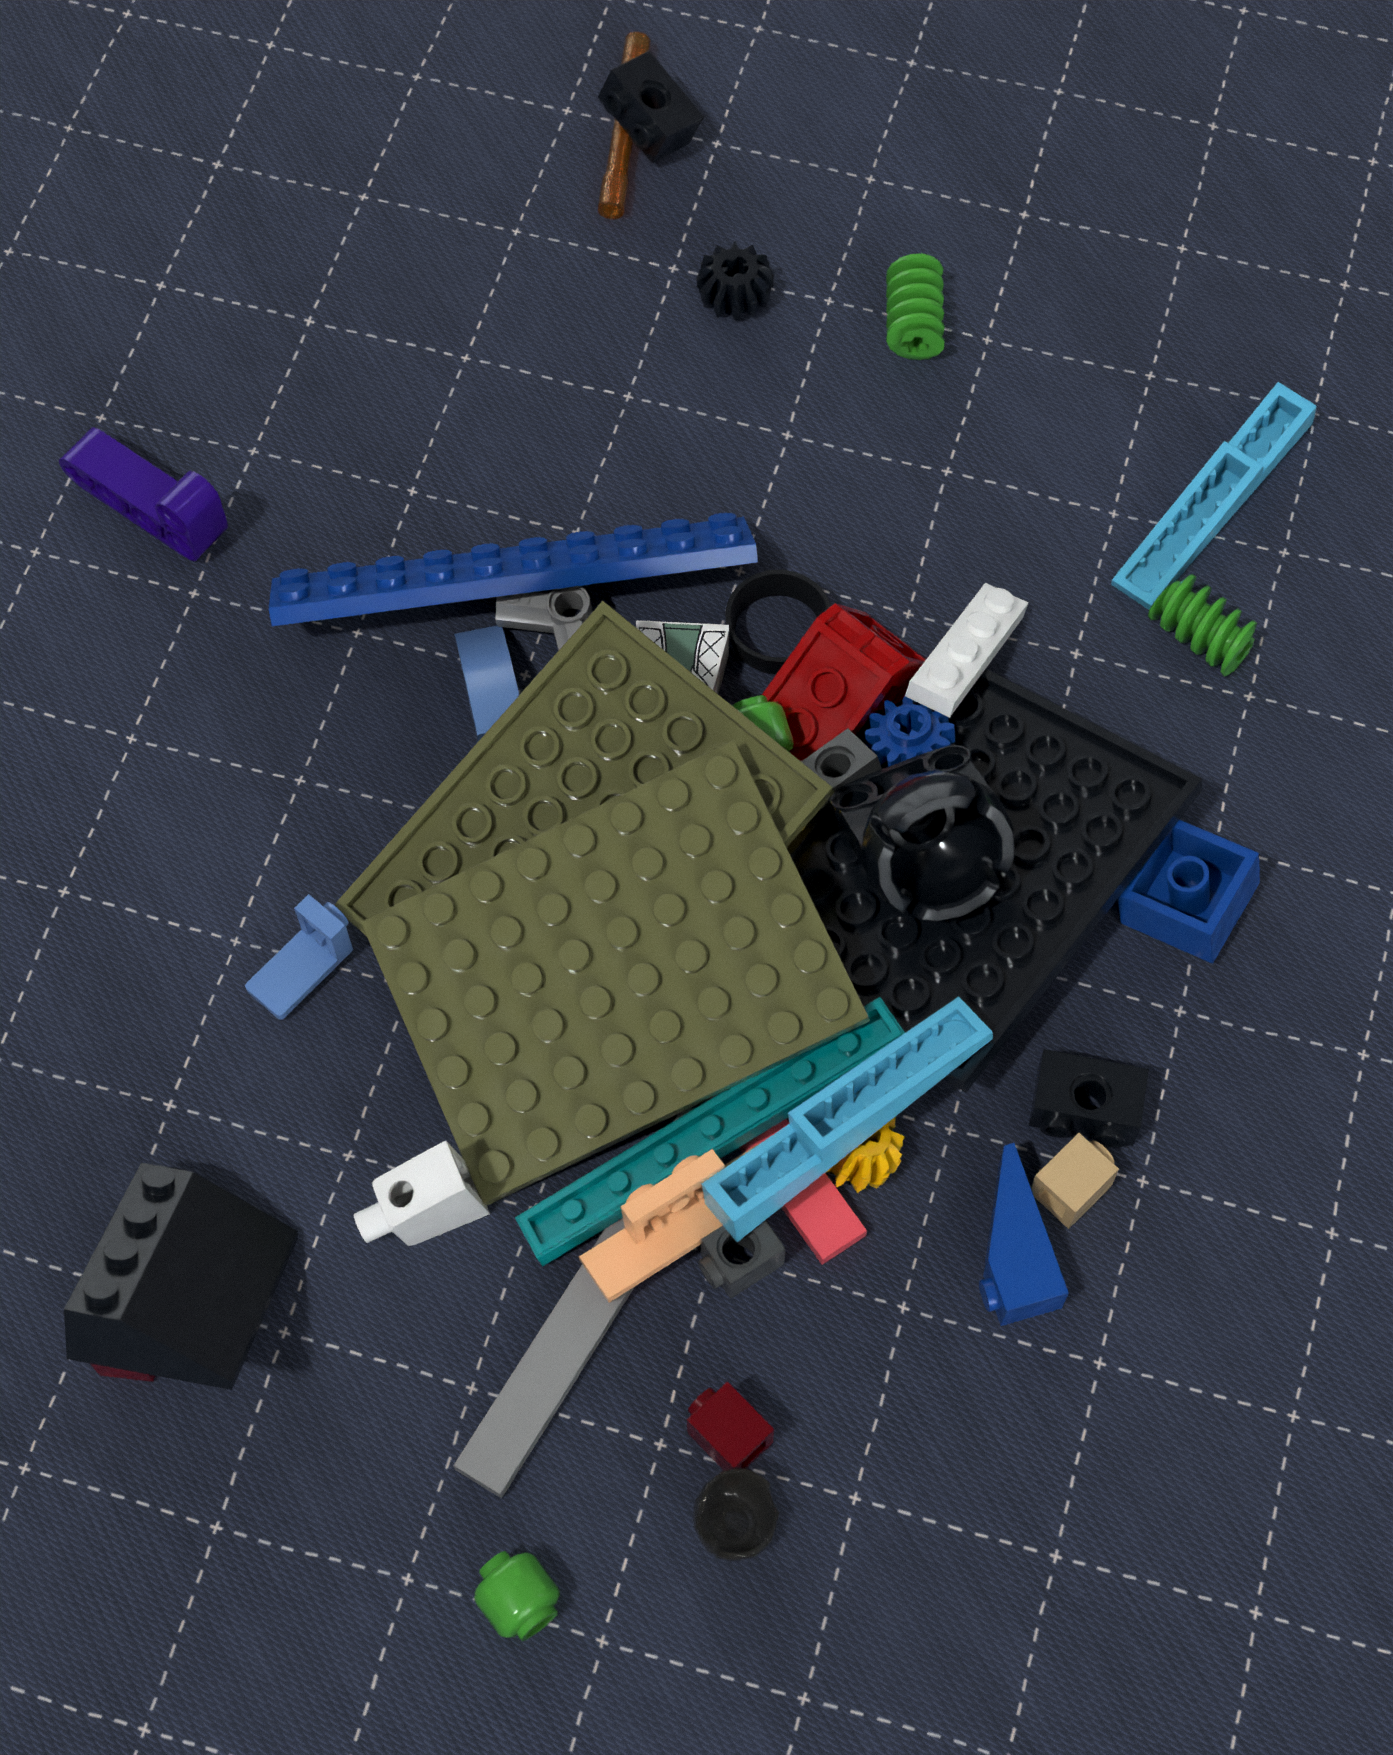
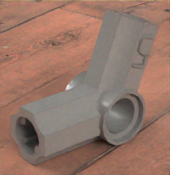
[495,586,593,651]

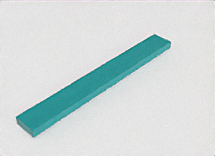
[515,997,905,1266]

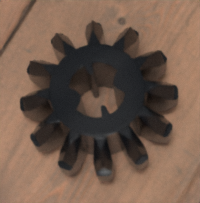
[697,241,774,322]

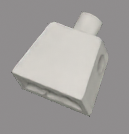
[354,1141,490,1246]

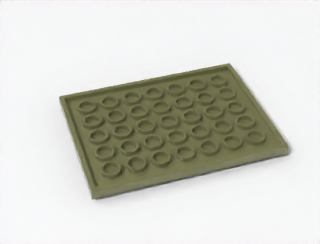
[334,601,835,936]
[361,740,870,1206]

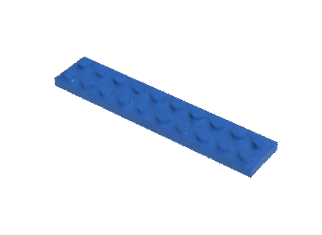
[269,513,758,626]

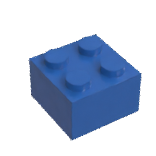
[1118,820,1260,964]

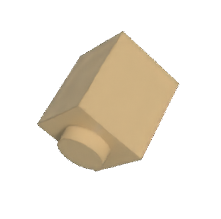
[1031,1133,1119,1229]

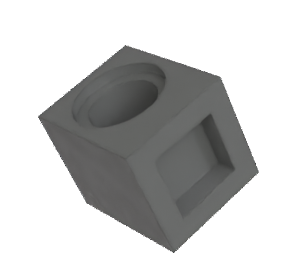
[801,728,881,816]
[698,1220,786,1299]

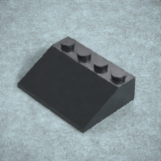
[64,1163,298,1390]

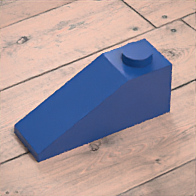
[979,1143,1069,1326]

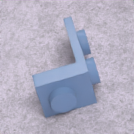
[245,894,353,1020]

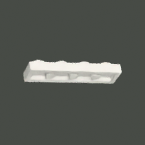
[905,583,1028,717]

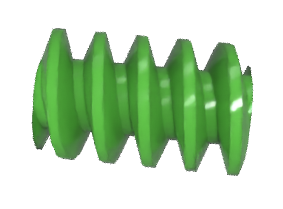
[886,253,945,360]
[1148,574,1257,677]

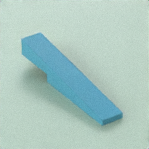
[1111,382,1317,610]
[702,997,993,1242]

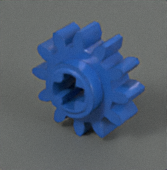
[865,696,955,767]

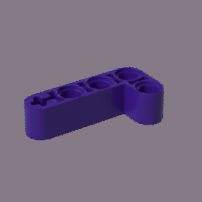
[59,427,228,562]

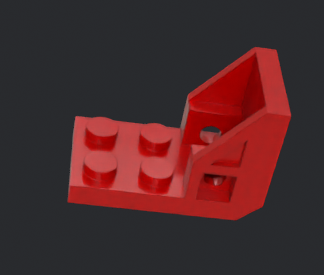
[762,603,926,761]

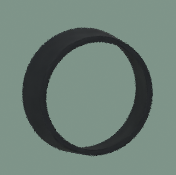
[725,570,831,674]

